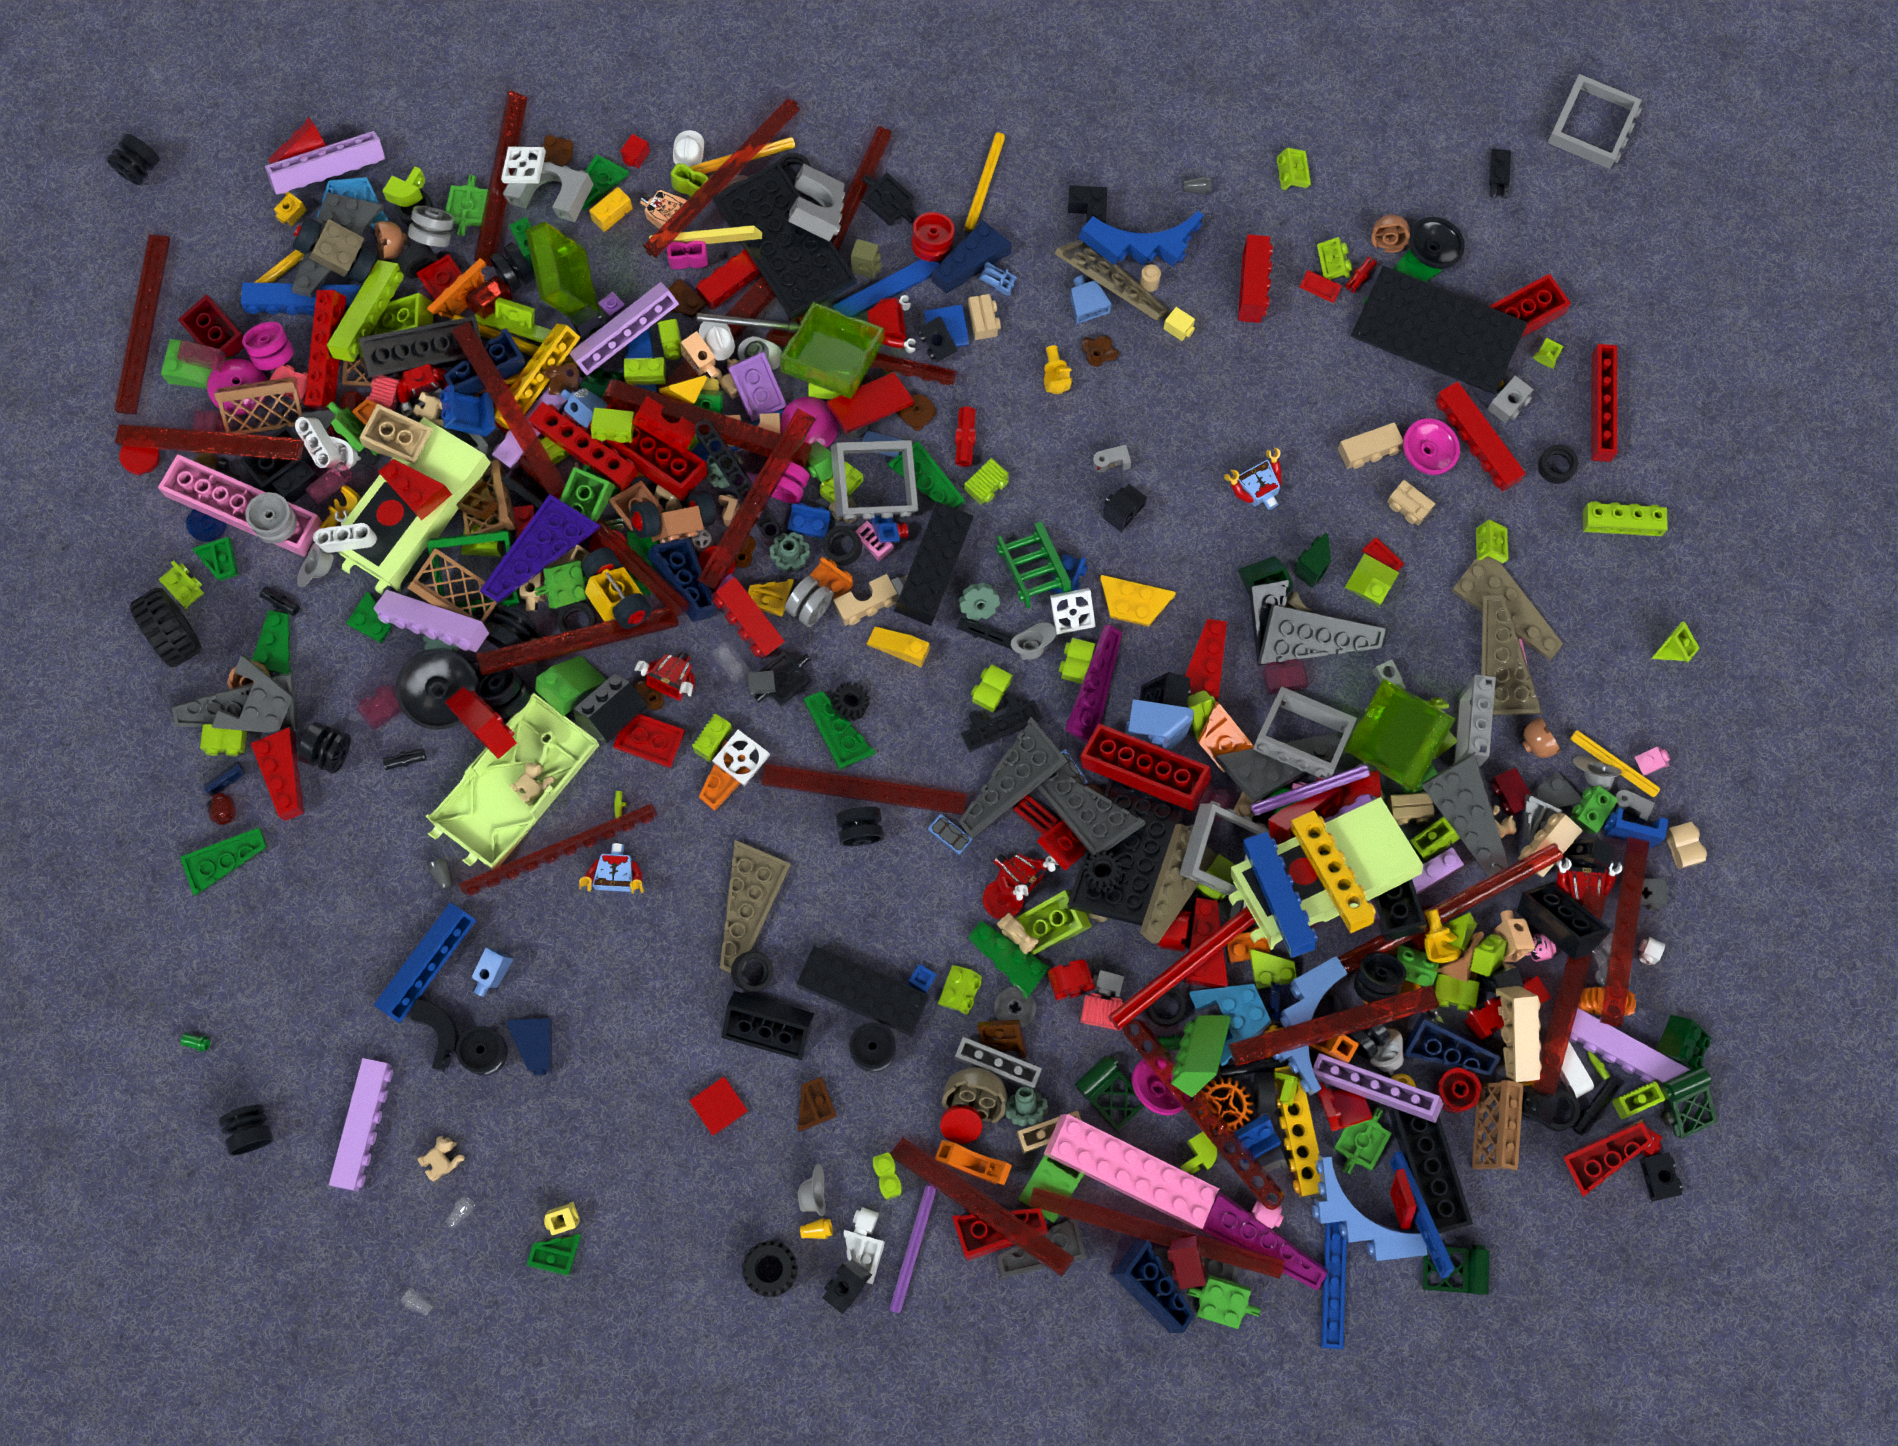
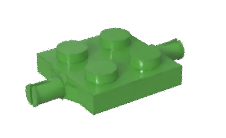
[446,175,490,236]
[327,401,378,456]
[534,560,589,608]
[1333,1107,1392,1175]
[1187,1274,1261,1329]

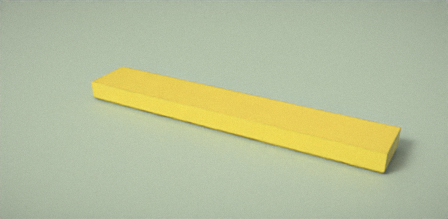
[649,225,762,248]

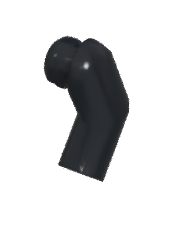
[216,457,240,481]

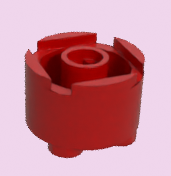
[1157,910,1191,952]
[1047,959,1096,1001]
[1434,1068,1482,1113]

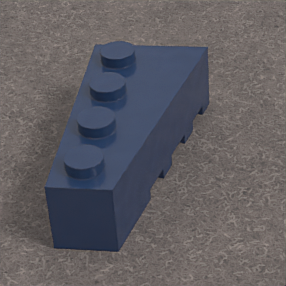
[932,221,1012,293]
[444,328,526,396]
[646,538,717,622]
[1403,1013,1501,1076]

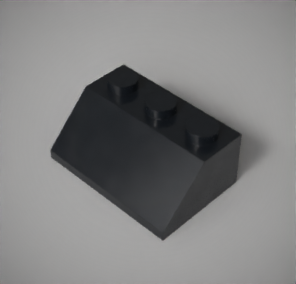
[573,673,648,743]

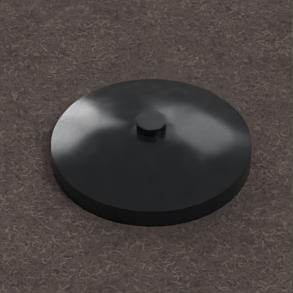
[396,648,479,730]

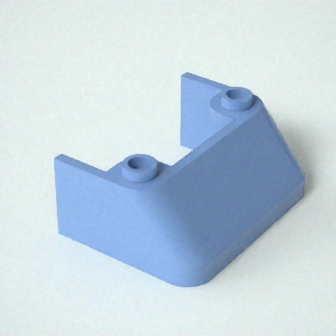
[1125,699,1194,751]

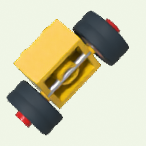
[581,547,652,629]

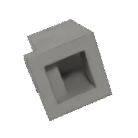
[1093,970,1124,998]

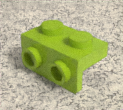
[938,965,982,1015]

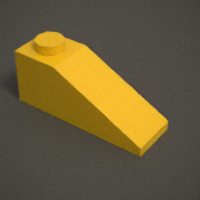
[867,627,930,668]

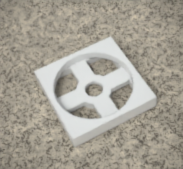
[501,147,546,184]
[1050,588,1095,634]
[712,730,770,786]

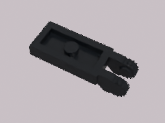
[1489,149,1511,199]

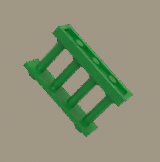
[996,521,1071,608]

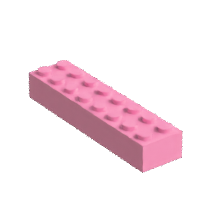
[158,454,323,557]
[1044,1114,1219,1229]

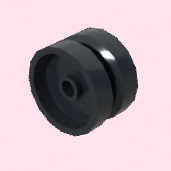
[489,242,535,293]
[478,666,532,718]
[836,807,884,847]
[1354,952,1406,1006]
[1336,1006,1391,1060]
[849,1022,896,1073]
[456,1026,508,1076]

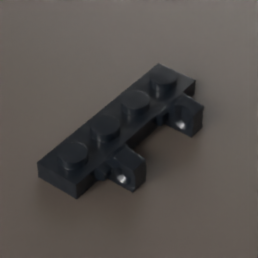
[961,693,1043,753]

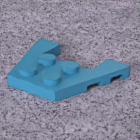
[317,177,388,230]
[1189,984,1272,1066]

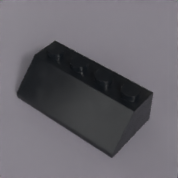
[1517,882,1611,960]
[721,991,815,1061]

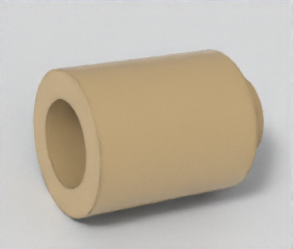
[1140,264,1161,292]

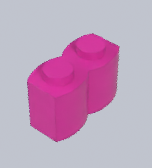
[667,241,708,270]

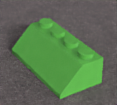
[1171,1015,1231,1097]

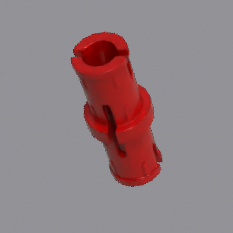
[1345,257,1377,293]

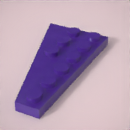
[480,494,600,603]

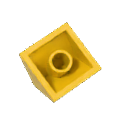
[659,375,707,406]

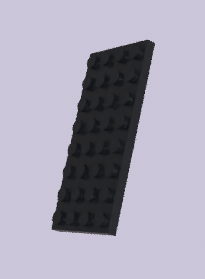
[712,161,857,320]
[1351,266,1528,395]
[1067,778,1186,926]

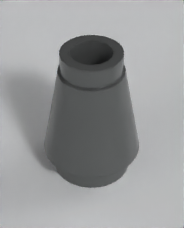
[1184,175,1211,195]
[428,858,453,890]

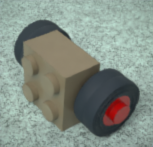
[292,217,377,284]

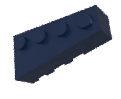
[1111,1240,1195,1333]

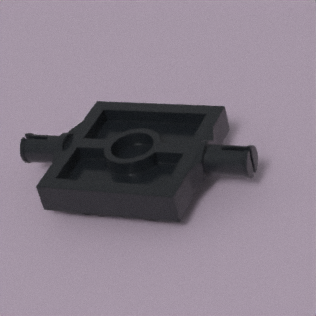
[861,172,915,226]
[754,650,811,707]

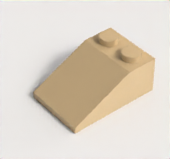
[359,404,433,464]

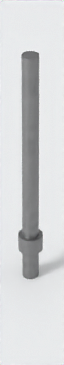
[696,313,810,333]

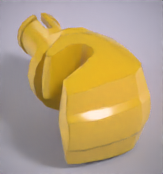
[1044,345,1072,394]
[319,485,361,529]
[1424,909,1461,963]

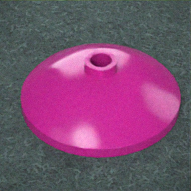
[207,359,267,415]
[780,397,839,451]
[1403,418,1460,475]
[1132,1056,1190,1115]

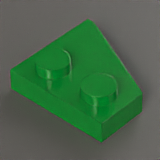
[193,537,239,581]
[346,592,392,644]
[527,1234,581,1277]

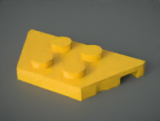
[1100,575,1176,627]

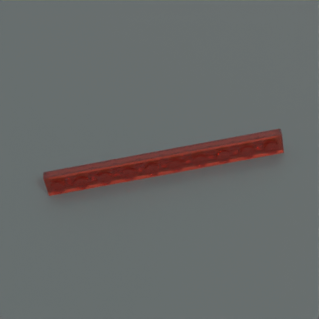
[474,90,528,267]
[114,235,170,415]
[452,321,566,496]
[766,329,958,385]
[698,408,816,591]
[115,424,304,460]
[476,606,679,675]
[762,764,967,815]
[459,804,657,896]
[1600,837,1649,1027]
[1532,890,1607,1095]
[1228,985,1439,1067]
[890,1137,1075,1278]

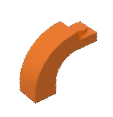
[1284,1022,1359,1063]
[934,1140,1012,1185]

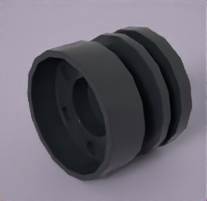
[106,134,160,185]
[486,605,536,656]
[298,722,351,774]
[218,1104,274,1156]

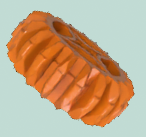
[1577,987,1636,1017]
[1195,1077,1253,1135]

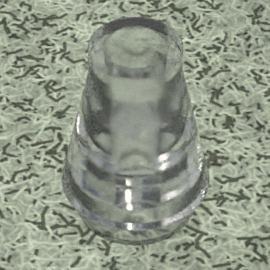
[445,1195,476,1228]
[400,1287,434,1317]

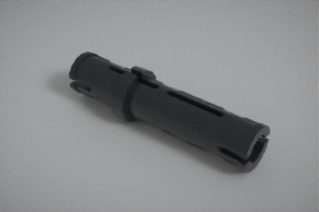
[957,617,1013,650]
[1220,1056,1285,1079]
[1571,1078,1619,1136]

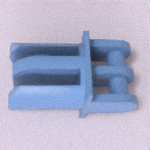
[979,262,1017,296]

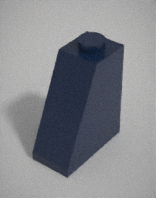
[507,1018,552,1076]

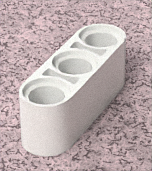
[295,417,341,468]
[313,523,377,553]
[1543,1035,1594,1098]

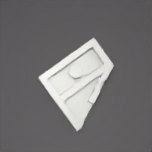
[844,1230,885,1285]

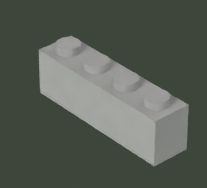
[955,1037,1042,1090]

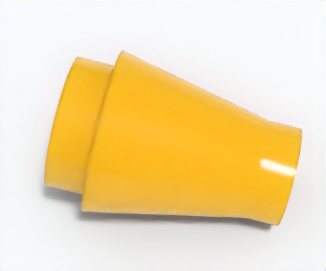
[800,1217,833,1239]

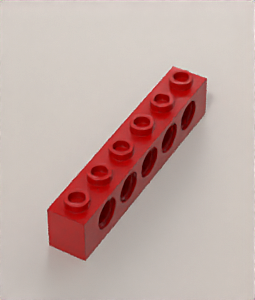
[304,290,346,410]
[528,402,638,491]

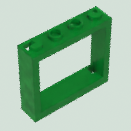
[427,529,521,612]

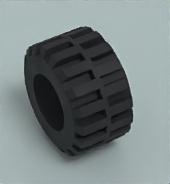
[742,1241,798,1297]

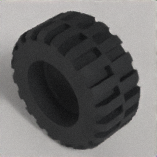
[129,588,202,667]

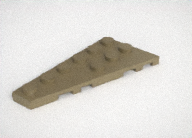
[1054,240,1169,320]
[1452,556,1563,660]
[1481,595,1543,715]
[1140,824,1217,943]
[720,840,791,974]

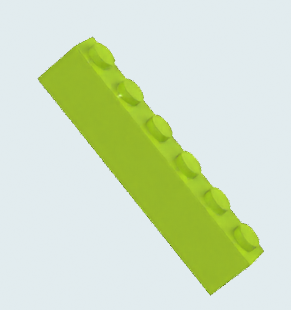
[327,260,404,362]

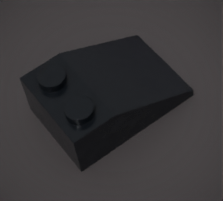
[1139,672,1191,708]

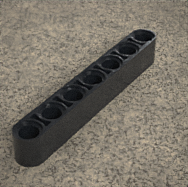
[695,419,780,539]

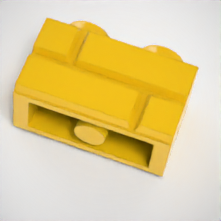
[589,187,633,232]

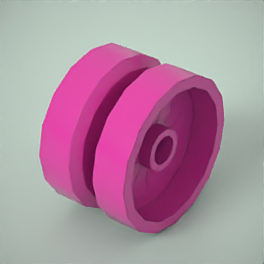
[242,322,294,370]
[760,458,810,504]

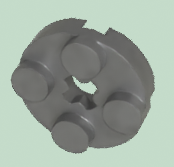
[994,986,1036,1028]

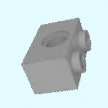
[1487,375,1534,424]

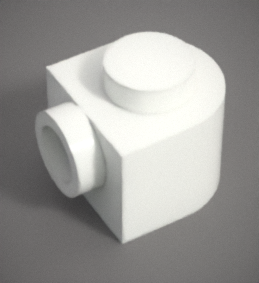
[1638,937,1665,965]
[853,1207,879,1236]

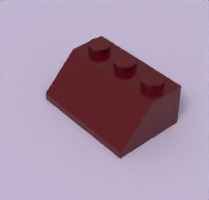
[178,294,244,361]

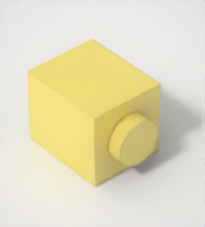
[1163,307,1195,341]

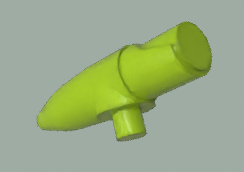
[614,791,626,822]
[1587,1051,1610,1080]

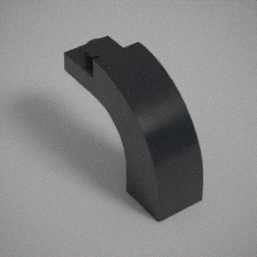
[410,999,459,1072]

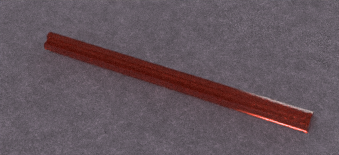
[643,98,800,258]
[788,126,892,324]
[518,451,689,616]
[1338,843,1563,973]
[1028,1187,1285,1279]

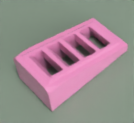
[855,521,894,562]

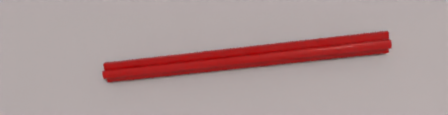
[1108,906,1256,1030]

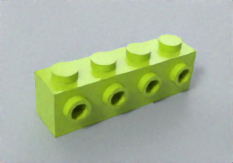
[1583,501,1668,536]

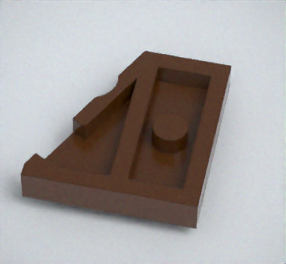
[668,279,707,318]
[456,478,498,520]
[977,1020,1028,1058]
[798,1076,837,1132]

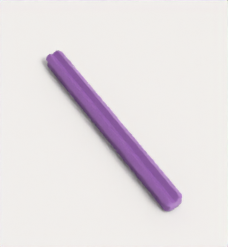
[1251,765,1370,815]
[890,1185,936,1313]

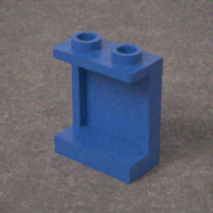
[440,384,496,437]
[1603,808,1669,848]

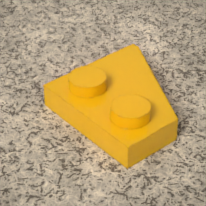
[748,579,794,617]

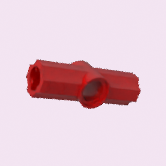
[955,406,976,467]

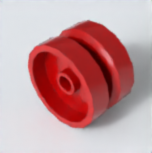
[911,212,955,262]

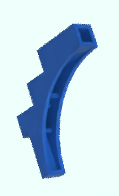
[1078,211,1204,267]

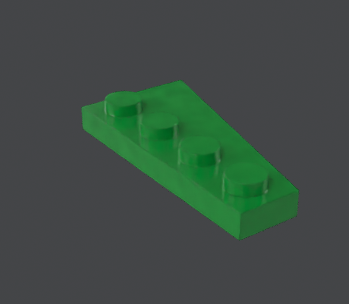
[1364,250,1441,304]
[887,441,965,509]
[803,691,876,770]
[180,828,268,896]
[968,921,1049,999]

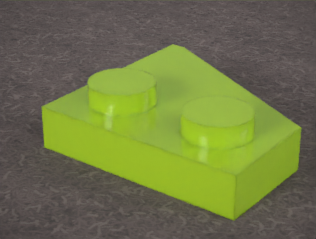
[1249,948,1297,989]

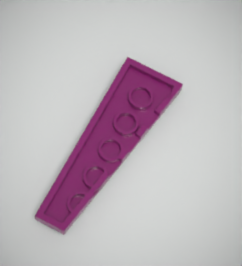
[1065,625,1122,743]
[1200,1192,1328,1291]

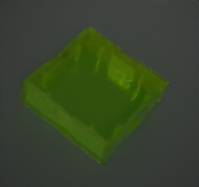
[525,221,600,317]
[780,302,884,399]
[1343,678,1456,791]

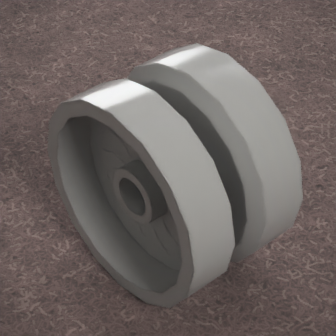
[408,206,455,247]
[245,492,297,544]
[785,576,834,627]

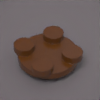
[541,135,574,167]
[898,394,937,431]

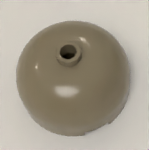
[942,1067,1007,1124]

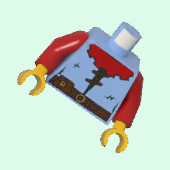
[1224,447,1282,510]
[579,843,644,894]

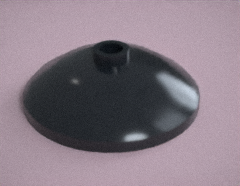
[1408,217,1465,269]

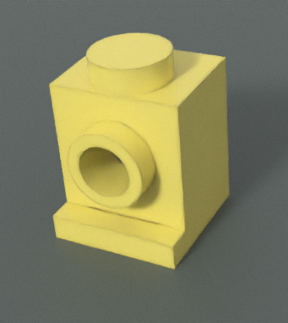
[544,1202,580,1235]

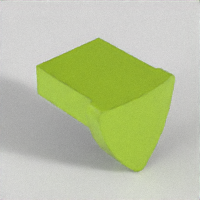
[1533,338,1564,368]
[1274,1072,1299,1106]

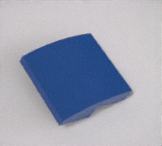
[924,305,969,348]

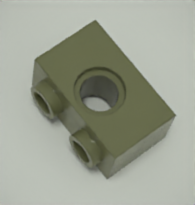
[851,239,882,279]

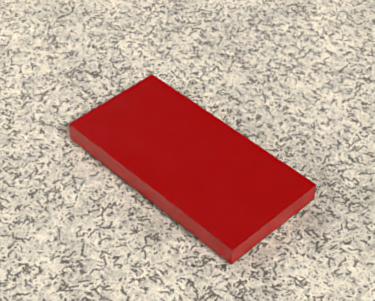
[827,372,914,434]

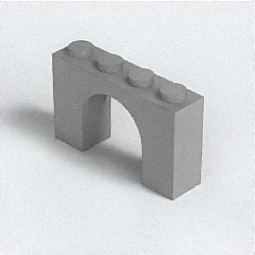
[503,157,594,222]
[788,164,845,241]

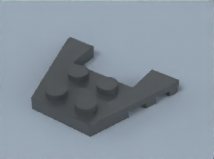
[212,654,294,733]

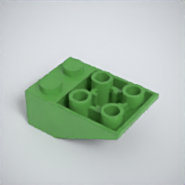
[1018,1155,1084,1223]

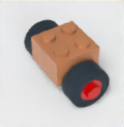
[630,491,716,544]

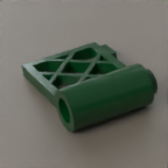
[1074,1055,1145,1132]
[1661,1065,1717,1139]
[1423,1245,1490,1295]

